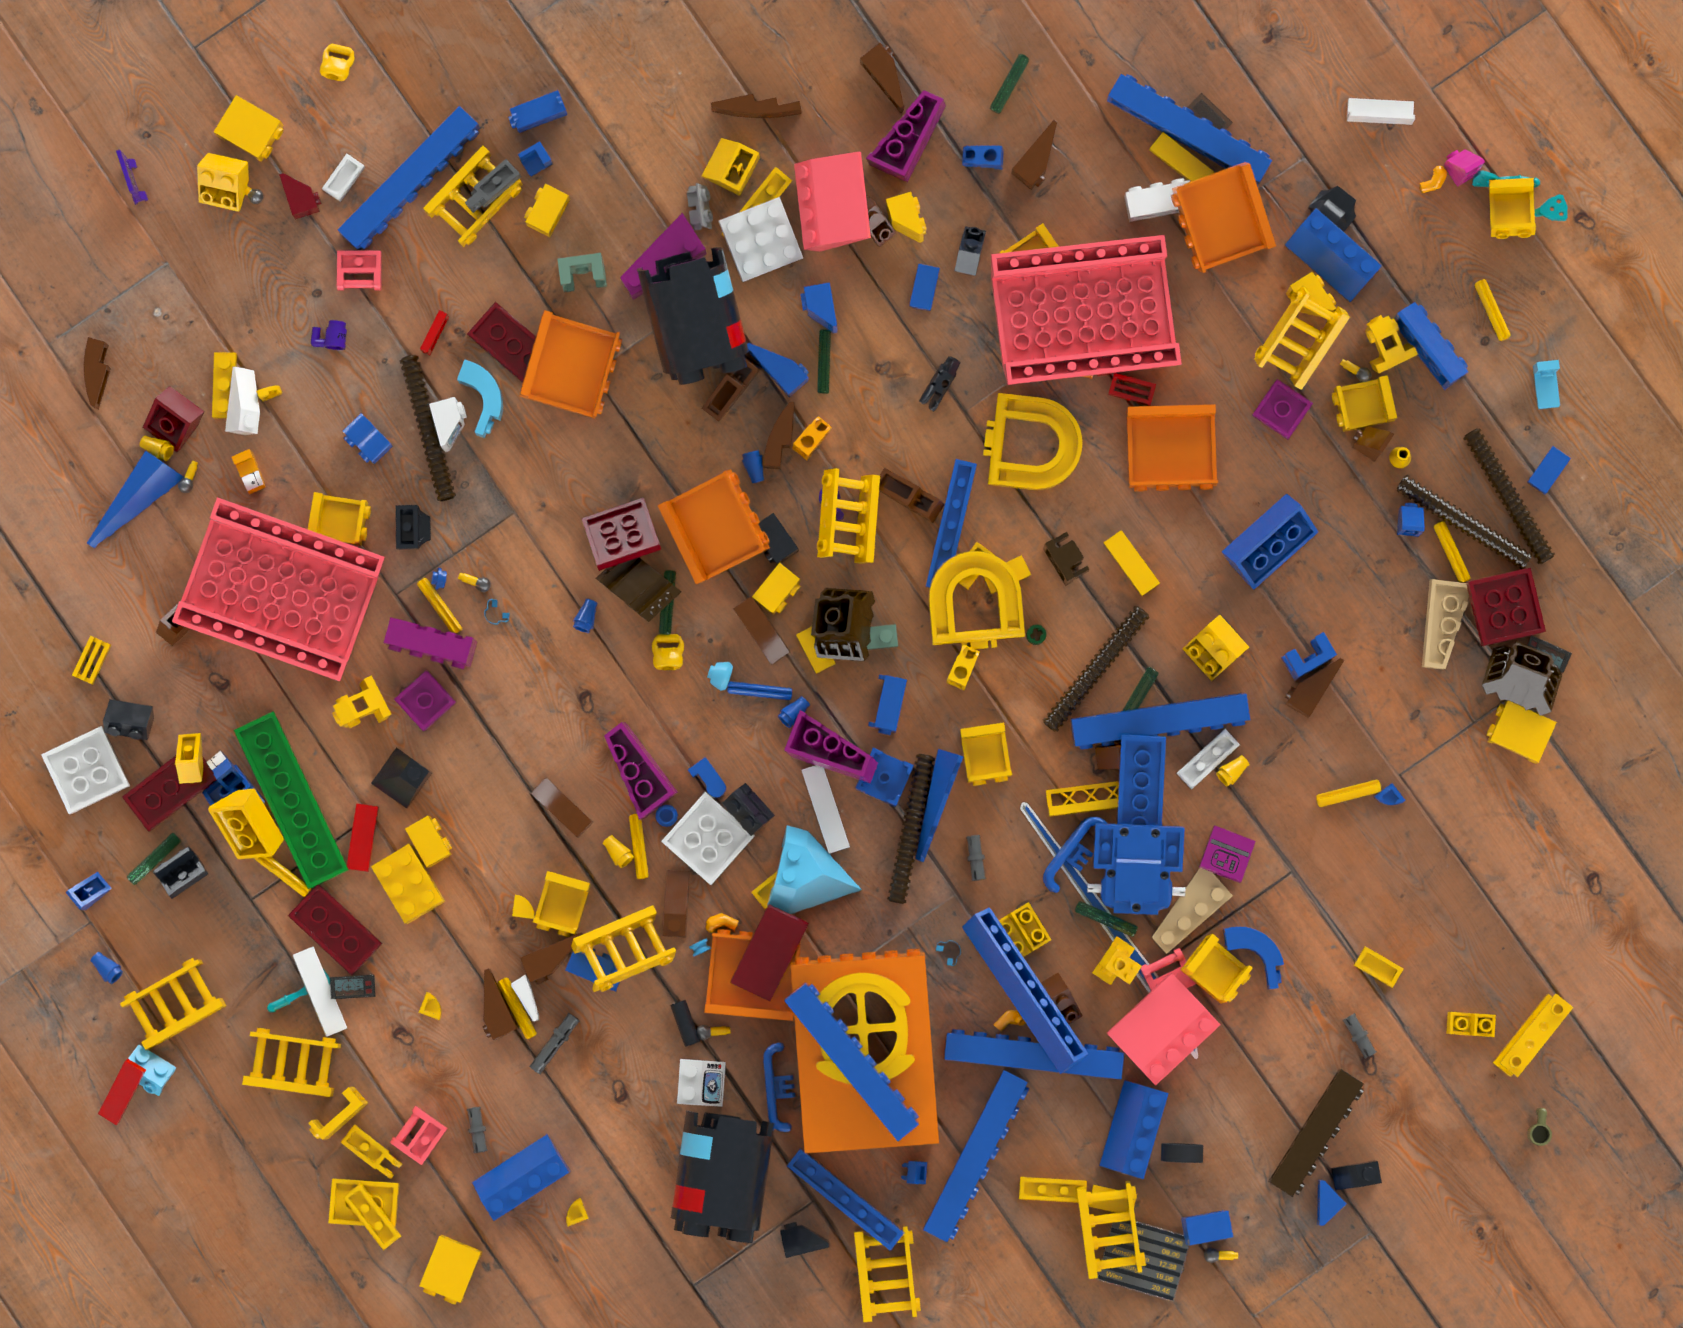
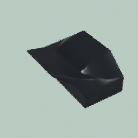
[1308,186,1356,232]
[396,505,431,550]

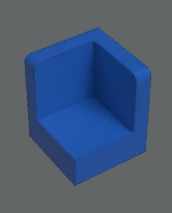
[518,141,553,177]

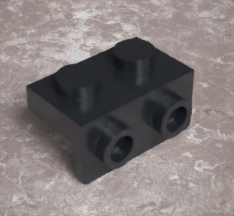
[153,847,208,899]

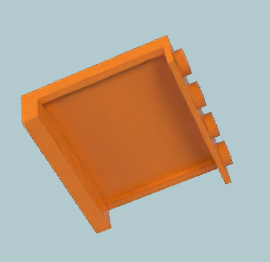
[1171,162,1276,273]
[519,310,622,419]
[1126,404,1218,492]
[657,469,770,584]
[704,929,801,1021]

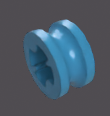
[689,938,711,957]

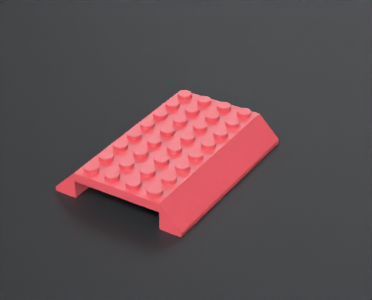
[991,235,1182,385]
[172,497,385,681]

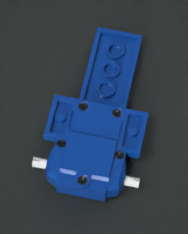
[1087,735,1185,915]

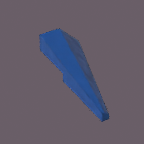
[87,451,184,548]
[915,749,963,862]

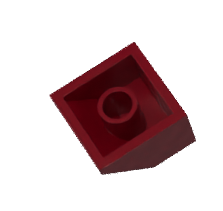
[142,386,205,452]

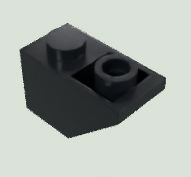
[954,226,986,276]

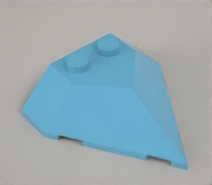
[767,825,862,914]

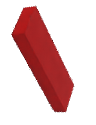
[347,803,379,872]
[98,1059,146,1125]

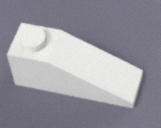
[225,367,260,435]

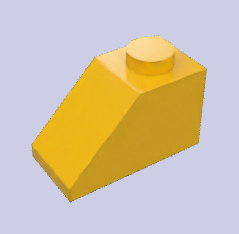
[175,733,203,784]

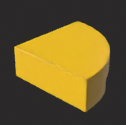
[256,385,282,402]
[512,894,535,919]
[418,992,441,1020]
[566,1198,589,1227]

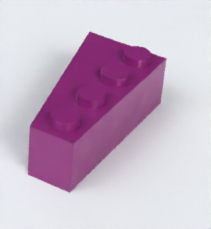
[866,90,946,183]
[620,213,707,300]
[383,617,477,669]
[784,710,878,783]
[604,722,678,820]

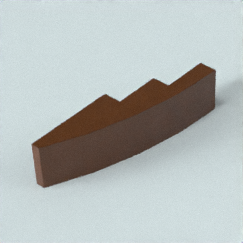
[711,94,802,118]

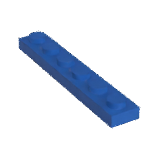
[926,459,977,588]
[787,1148,905,1251]

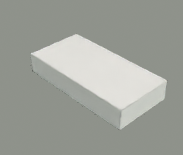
[322,154,365,202]

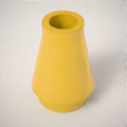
[140,435,174,461]
[1389,447,1411,468]
[1216,755,1249,787]
[602,835,634,868]

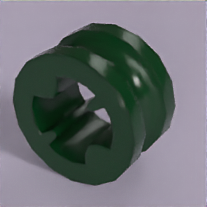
[1026,624,1047,645]

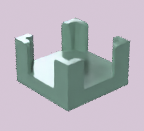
[557,253,607,292]

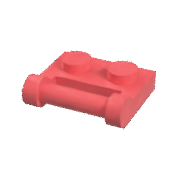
[337,251,382,291]
[1140,948,1196,991]
[390,1105,448,1165]

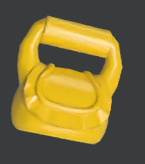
[320,43,355,81]
[652,634,684,670]

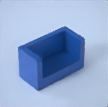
[1181,1210,1233,1245]

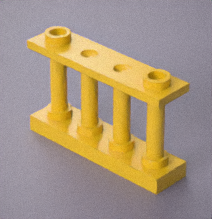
[423,146,523,247]
[1254,286,1350,390]
[817,468,880,564]
[571,905,676,992]
[120,958,226,1050]
[1492,993,1574,1077]
[242,1028,341,1097]
[1077,1181,1146,1279]
[854,1226,921,1322]

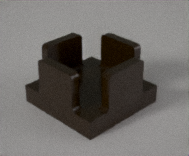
[1043,532,1090,586]

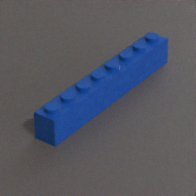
[1107,74,1272,187]
[338,106,480,251]
[1070,693,1250,749]
[962,907,1088,1074]
[785,982,919,1141]
[944,1029,1124,1079]
[923,1070,1029,1242]

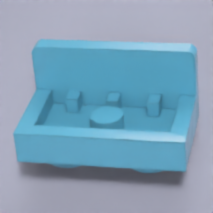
[128,1045,176,1096]

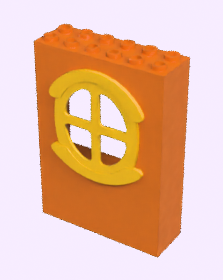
[791,949,939,1153]

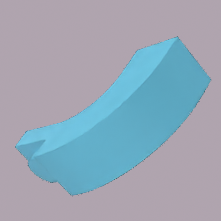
[457,359,503,438]

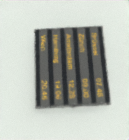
[1096,1220,1189,1302]

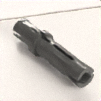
[529,1013,580,1075]

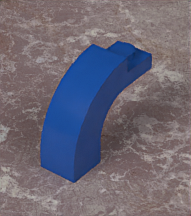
[1223,927,1284,990]

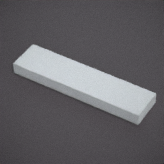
[802,765,850,854]
[292,947,347,1037]

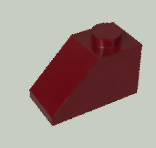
[279,173,322,220]

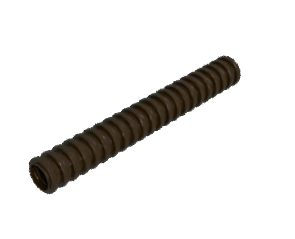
[399,355,456,502]
[1463,428,1555,564]
[1396,475,1532,570]
[1043,606,1150,732]
[887,754,935,904]

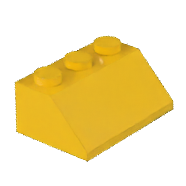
[208,789,284,859]

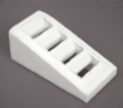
[511,975,539,1022]

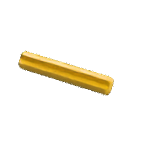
[1475,279,1511,341]
[1434,521,1471,583]
[417,578,462,634]
[1316,779,1381,807]
[629,814,649,879]
[254,857,311,897]
[497,977,537,1039]

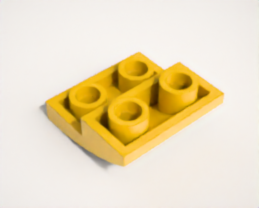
[999,902,1051,957]

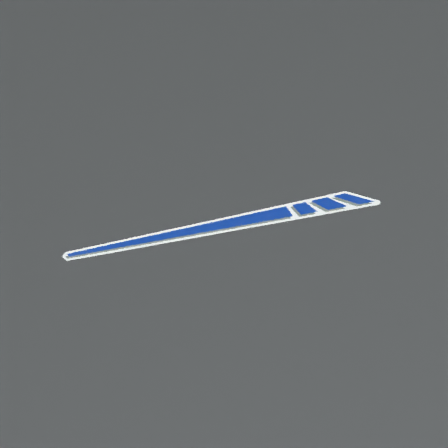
[1020,802,1198,1059]

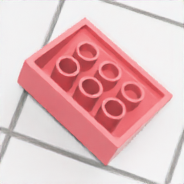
[794,152,871,252]
[1107,973,1221,1086]

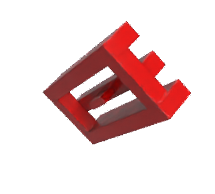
[420,310,449,356]
[1108,373,1156,406]

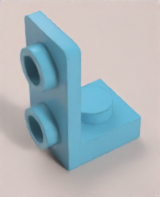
[1533,360,1560,409]

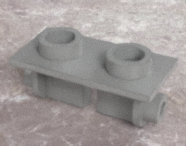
[687,183,713,230]

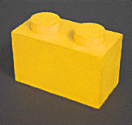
[524,183,570,237]
[752,563,801,615]
[405,816,452,868]

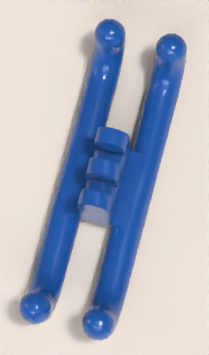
[1043,817,1108,893]
[763,1043,796,1132]

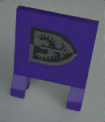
[116,149,148,205]

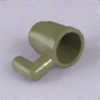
[1527,1108,1552,1146]

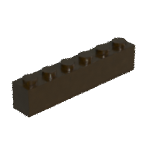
[1268,1069,1364,1197]

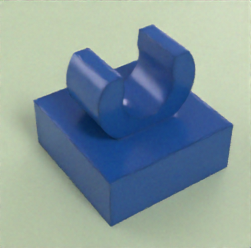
[901,1161,928,1184]

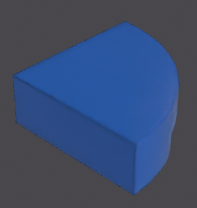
[1374,783,1406,805]

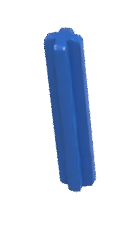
[727,681,792,700]

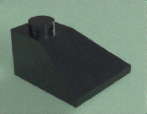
[371,747,432,808]
[780,1222,830,1258]

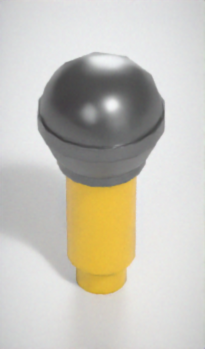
[245,186,264,204]
[1340,359,1372,382]
[178,461,198,493]
[458,573,491,592]
[697,1025,730,1040]
[1204,1247,1238,1263]

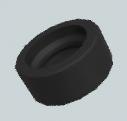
[1161,1143,1204,1163]

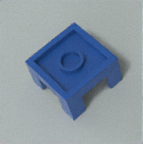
[1281,632,1337,681]
[856,748,914,807]

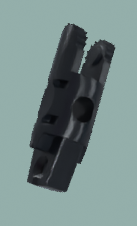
[919,356,961,412]

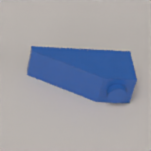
[747,343,809,398]

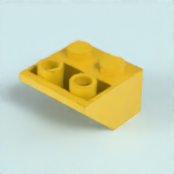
[701,138,760,196]
[197,153,249,212]
[886,192,927,243]
[1286,272,1336,317]
[1182,615,1249,681]

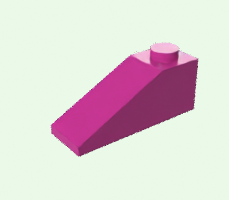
[1444,150,1485,187]

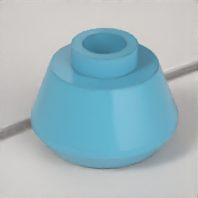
[707,662,733,691]

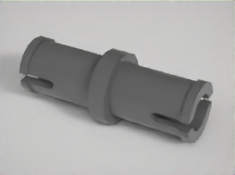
[966,835,986,881]
[1342,1013,1377,1059]
[467,1107,488,1153]

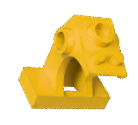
[1365,315,1418,374]
[332,675,391,728]
[1092,936,1142,985]

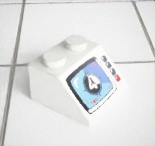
[429,397,467,452]
[677,1059,726,1106]

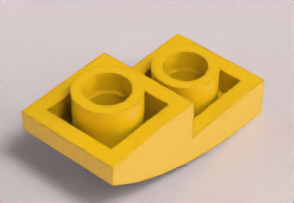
[1446,1012,1496,1037]

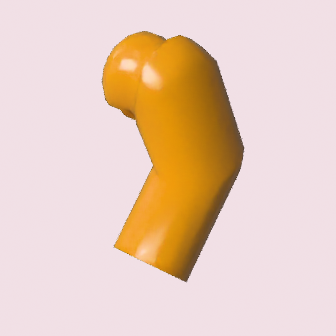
[1419,166,1447,193]
[705,913,739,933]
[993,1010,1026,1032]

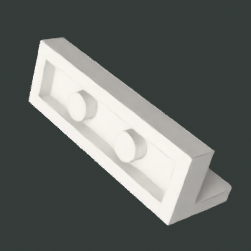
[1347,98,1415,125]

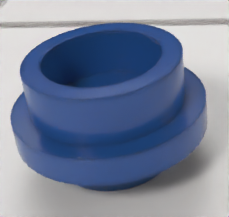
[431,568,447,590]
[656,805,678,827]

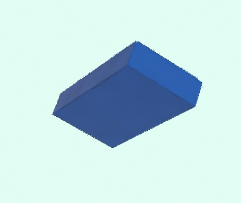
[909,264,940,311]
[1527,446,1571,495]

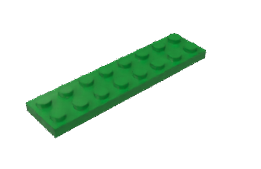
[234,711,349,889]

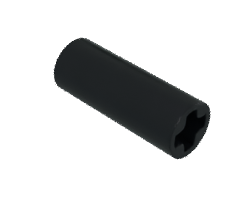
[670,1000,700,1047]

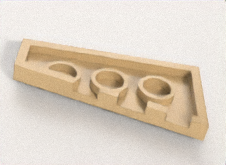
[1422,579,1469,670]
[1151,868,1233,954]

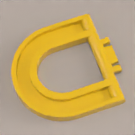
[983,393,1082,490]
[929,551,1025,649]

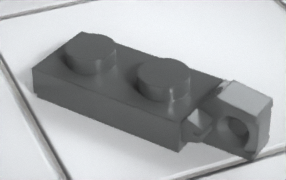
[465,159,522,213]

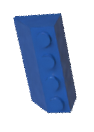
[1285,208,1382,302]
[1394,302,1468,390]
[1222,494,1318,590]
[1099,1080,1169,1179]
[472,1134,571,1221]

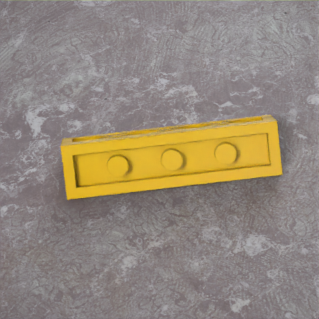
[1046,781,1119,817]

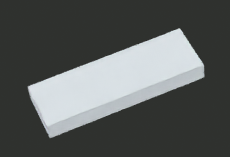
[1176,729,1240,789]

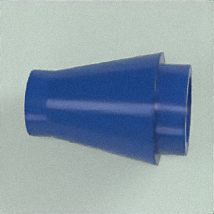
[741,450,764,483]
[573,599,598,633]
[778,696,810,728]
[90,952,123,984]

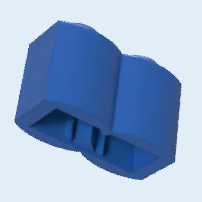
[343,413,393,464]

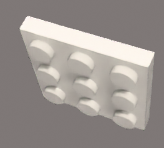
[718,197,803,282]
[41,726,130,815]
[661,792,755,885]

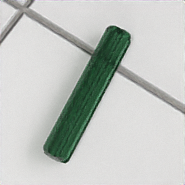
[990,54,1029,114]
[817,329,831,394]
[659,570,676,635]
[1122,667,1159,711]
[127,833,181,885]
[1075,901,1138,937]

